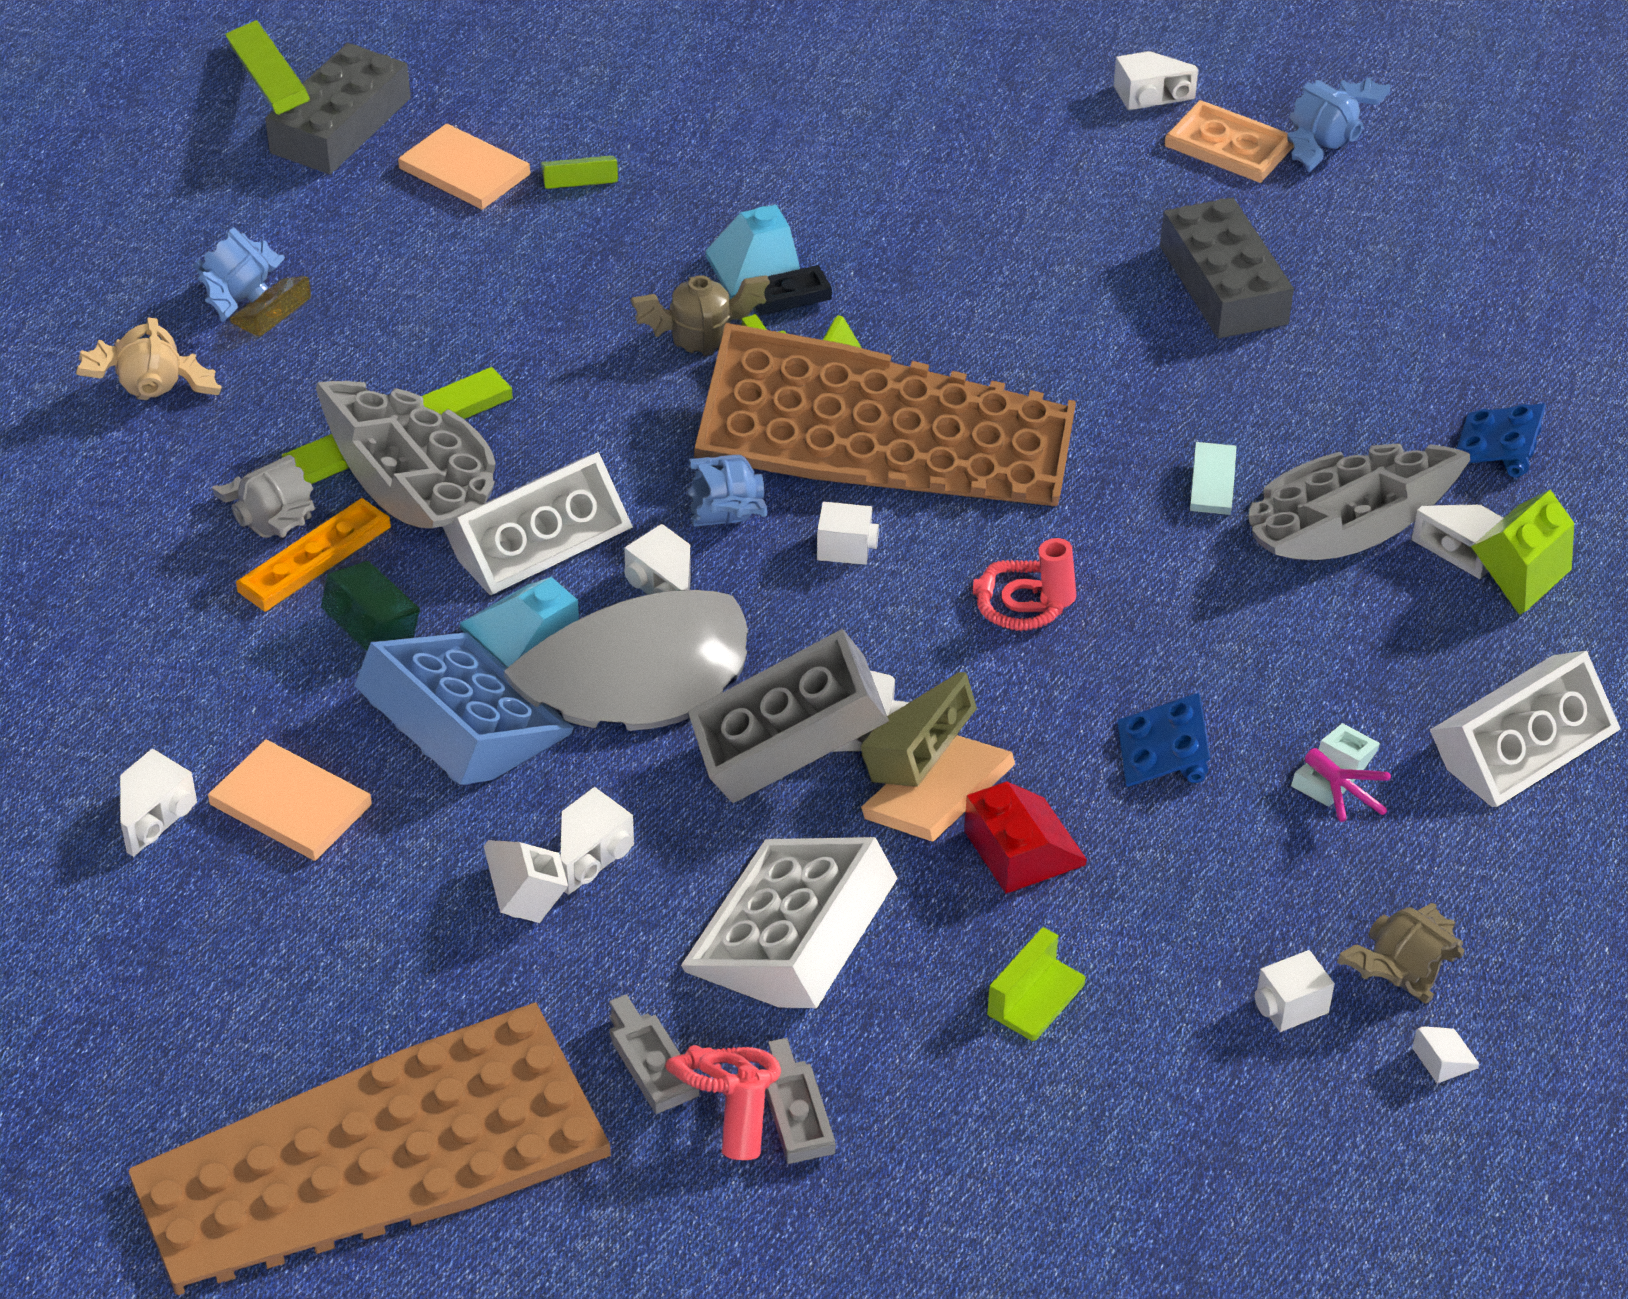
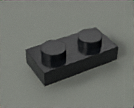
[755,265,832,316]

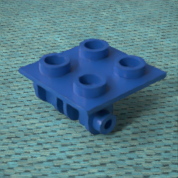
[1456,403,1546,478]
[1117,692,1211,787]

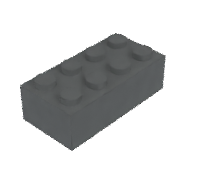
[265,43,411,175]
[1160,197,1294,339]

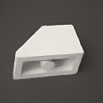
[1411,505,1503,579]

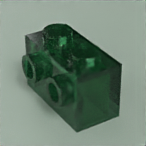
[321,561,420,651]

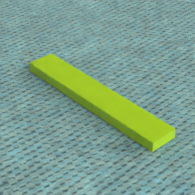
[225,20,310,115]
[282,367,513,484]

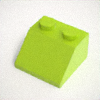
[1471,489,1574,615]

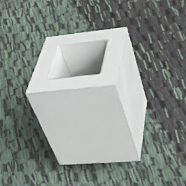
[817,502,879,565]
[1255,950,1335,1032]

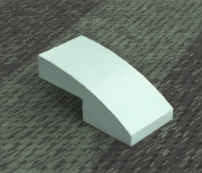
[1190,442,1236,515]
[1291,723,1380,807]

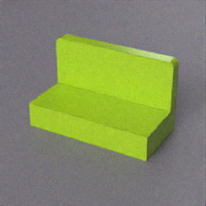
[987,927,1086,1041]

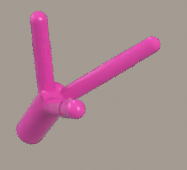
[1305,748,1391,822]

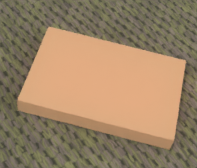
[1165,100,1294,183]
[398,123,530,210]
[861,735,1015,842]
[208,739,372,861]

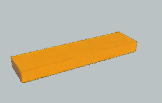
[236,498,391,612]

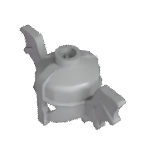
[212,455,315,538]

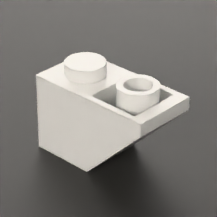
[1114,51,1198,110]
[624,524,691,594]
[120,748,197,857]
[561,787,634,895]
[484,840,568,923]

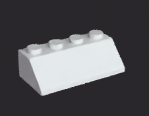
[443,452,633,595]
[1430,651,1620,807]

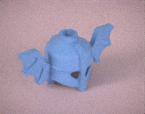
[1287,77,1391,172]
[192,227,285,322]
[687,455,767,527]

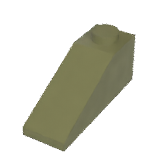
[860,672,977,787]

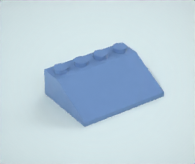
[355,632,574,785]

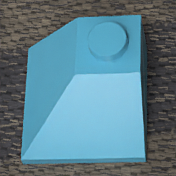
[706,205,800,299]
[460,577,579,668]

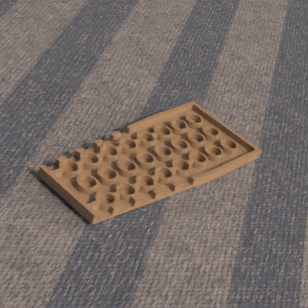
[694,323,1076,506]
[129,1002,611,1295]

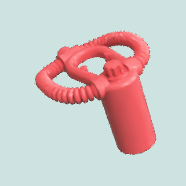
[973,538,1077,631]
[665,1045,781,1160]

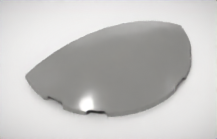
[316,381,496,528]
[1249,444,1470,560]
[504,590,748,731]

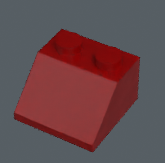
[964,781,1087,894]

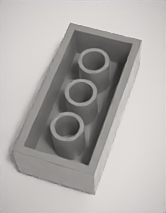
[688,629,889,803]

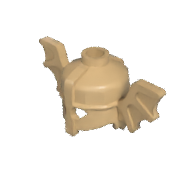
[76,317,222,400]

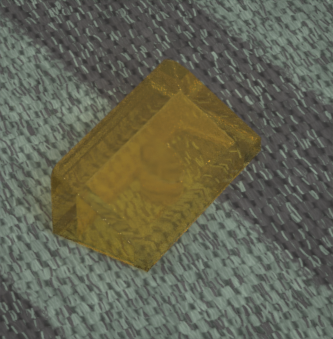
[230,276,311,337]

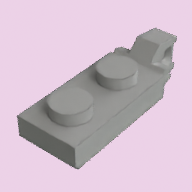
[609,994,699,1114]
[764,1038,836,1164]

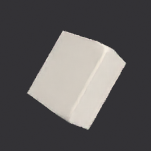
[1412,1027,1479,1083]

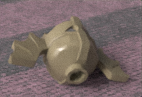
[630,276,770,356]
[1337,903,1465,1004]

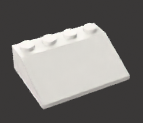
[681,837,897,1008]

